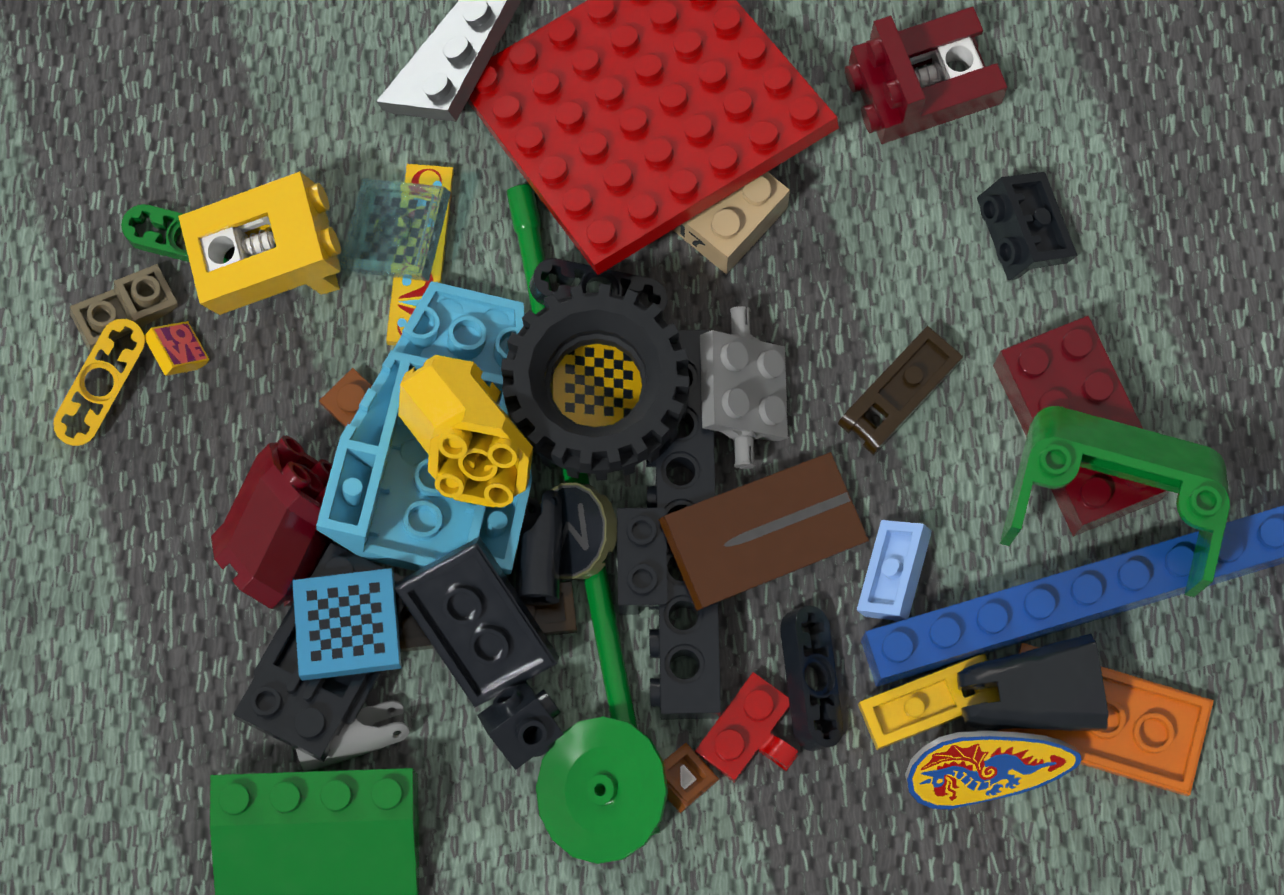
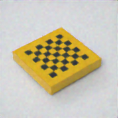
[550,344,642,428]

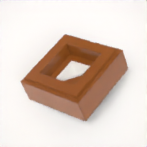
[663,743,719,814]

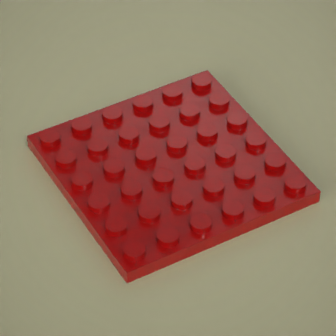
[467,0,839,275]

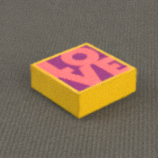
[144,321,210,376]

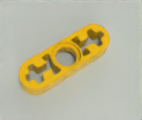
[53,319,145,446]

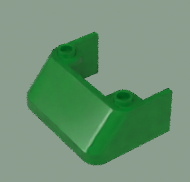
[1000,406,1230,597]

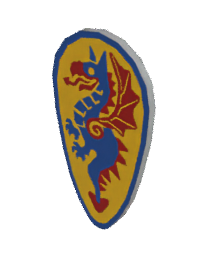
[905,729,1081,809]

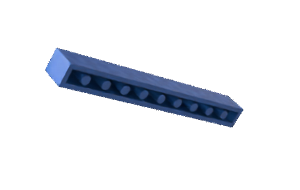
[861,505,1284,687]

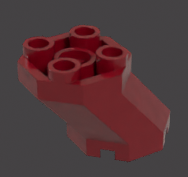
[211,435,332,609]

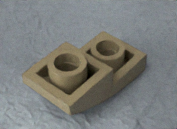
[70,264,178,353]

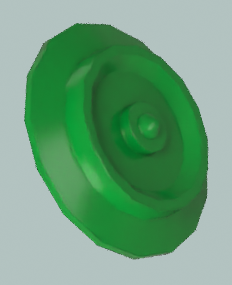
[536,716,668,864]

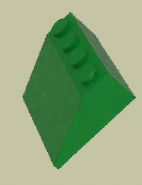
[210,768,419,895]

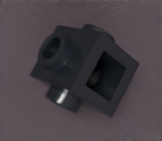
[477,681,564,770]

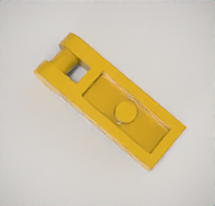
[858,654,1000,750]

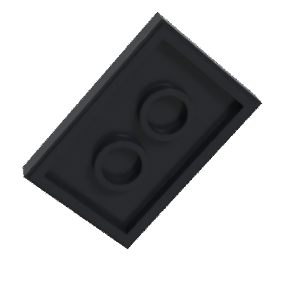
[394,536,559,707]

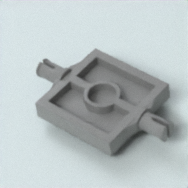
[700,306,788,469]

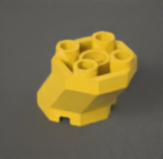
[398,355,533,508]

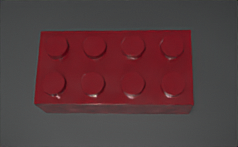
[993,315,1169,537]

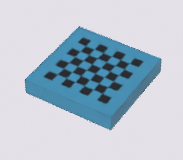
[292,568,402,681]

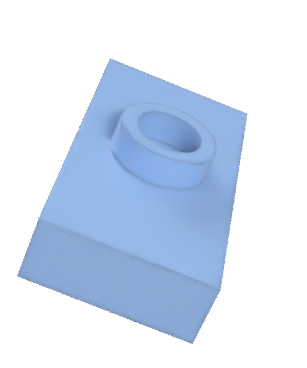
[857,520,932,621]

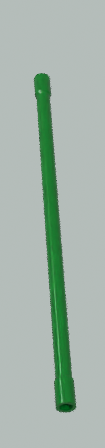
[506,184,661,835]

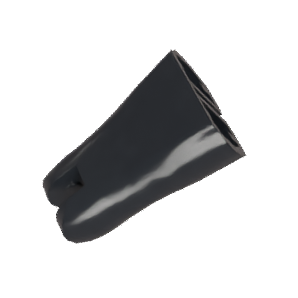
[957,634,1109,731]

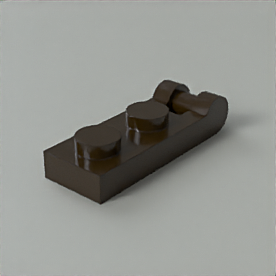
[838,325,963,456]

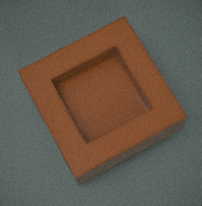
[319,368,372,428]

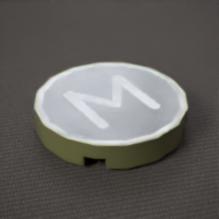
[539,483,617,579]

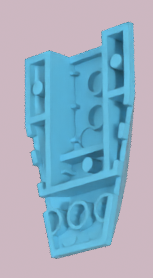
[316,281,532,575]

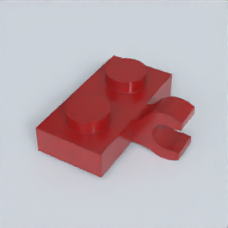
[695,672,798,783]

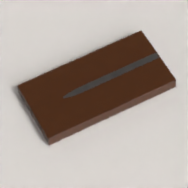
[658,452,869,611]

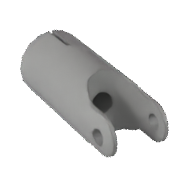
[296,700,409,772]

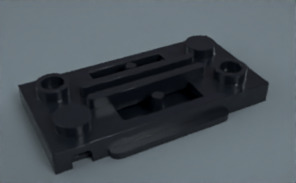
[233,543,408,762]

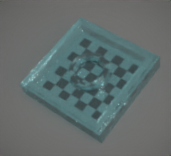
[340,179,451,281]

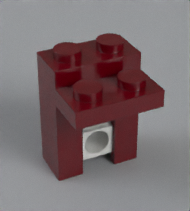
[845,6,1008,144]

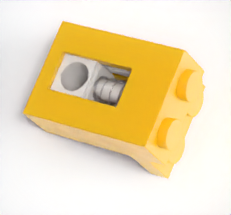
[178,171,341,315]

